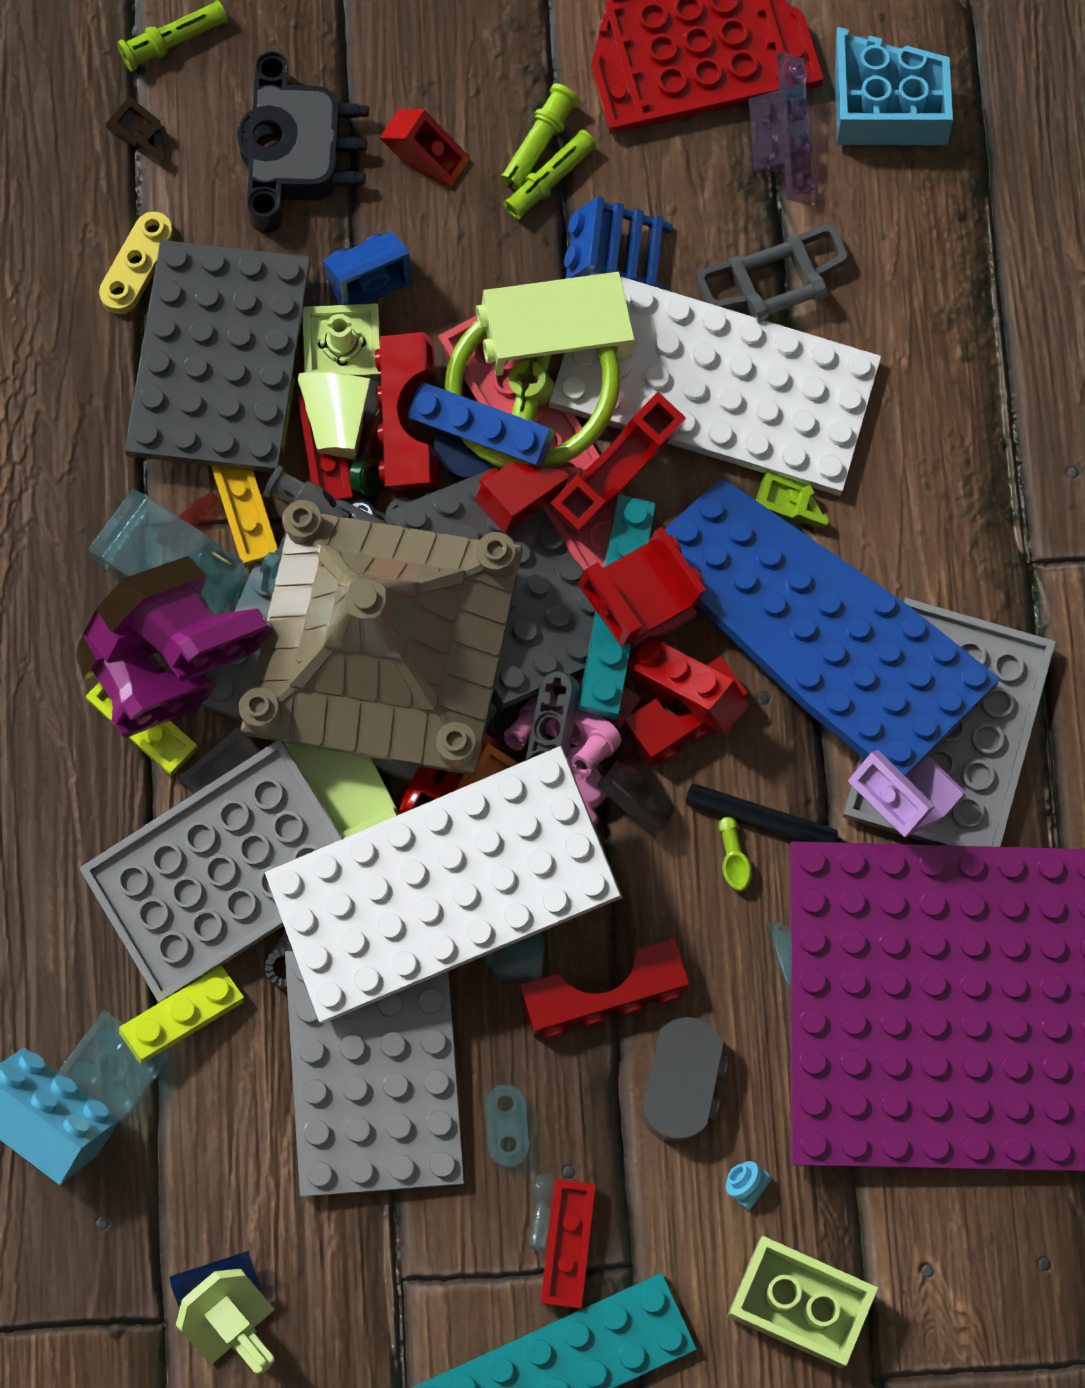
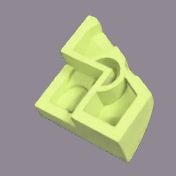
[298,373,370,460]

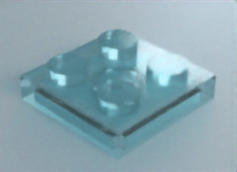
[58,1010,170,1124]

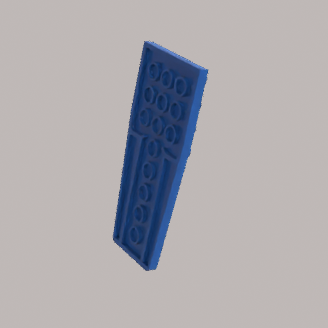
[664,479,1000,778]

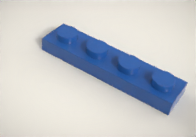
[406,381,556,467]

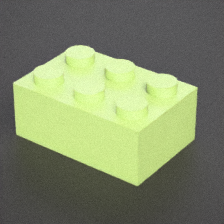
[727,1236,878,1368]

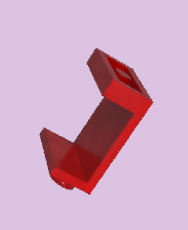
[578,527,706,648]

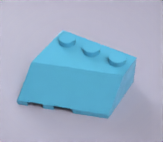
[834,26,953,145]

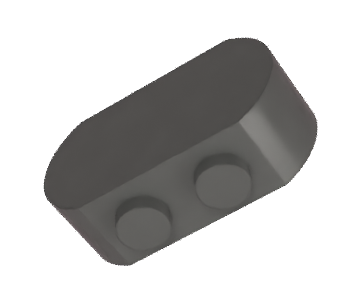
[642,1017,728,1143]

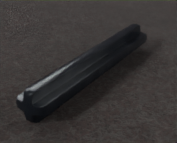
[686,783,838,842]

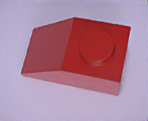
[380,109,470,187]
[475,462,570,534]

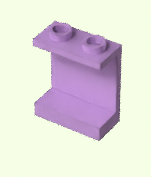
[848,750,966,837]

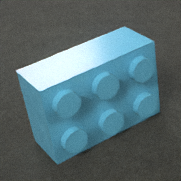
[0,1047,120,1185]

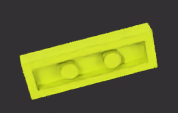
[85,682,199,777]
[119,966,244,1065]

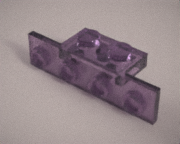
[749,52,815,205]

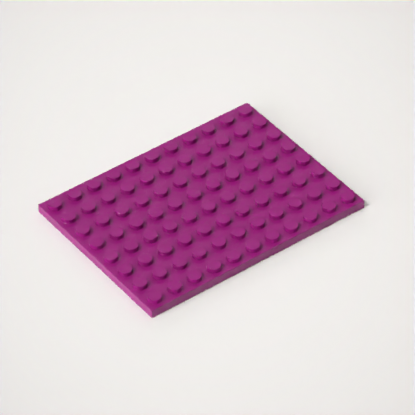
[789,841,1085,1172]

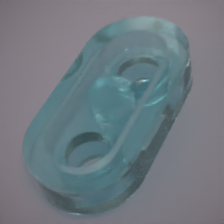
[485,1084,529,1168]

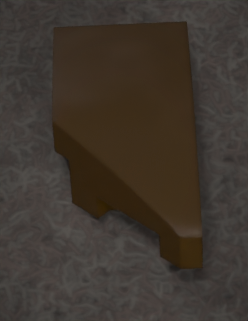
[106,96,165,165]

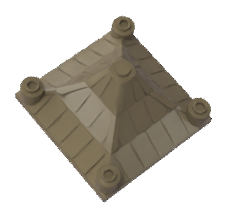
[239,500,523,776]

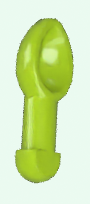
[718,817,752,892]

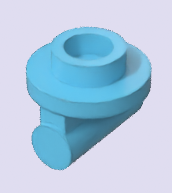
[726,1161,773,1211]

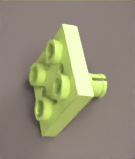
[303,304,381,380]

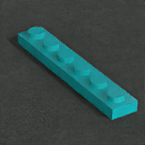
[577,494,655,720]

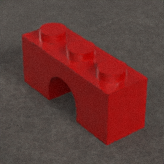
[627,636,750,735]
[623,656,748,767]

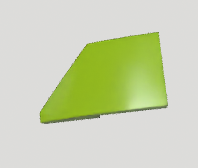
[756,471,829,528]

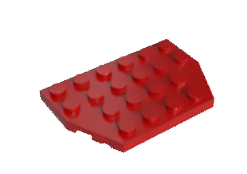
[591,0,824,135]

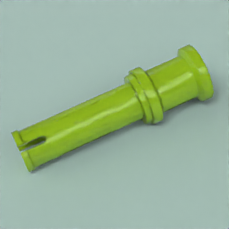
[117,0,228,72]
[500,83,581,190]

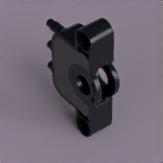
[237,51,369,233]

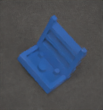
[564,196,673,290]

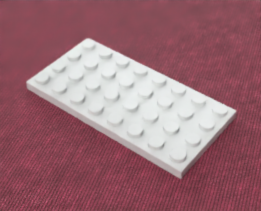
[548,273,881,496]
[265,746,623,1024]

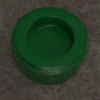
[349,458,383,497]

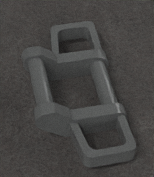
[695,223,847,322]

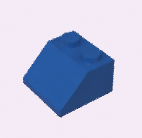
[323,231,412,305]

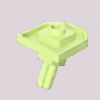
[176,1269,275,1375]

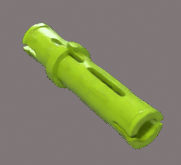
[503,130,597,220]

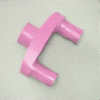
[504,696,621,777]

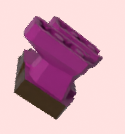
[76,556,272,738]

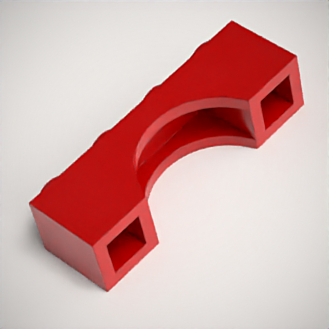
[375,332,439,494]
[550,392,686,537]
[520,938,689,1040]

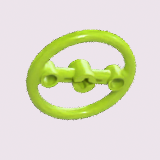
[444,320,620,468]

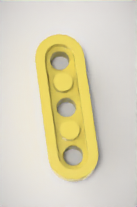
[99,212,173,314]

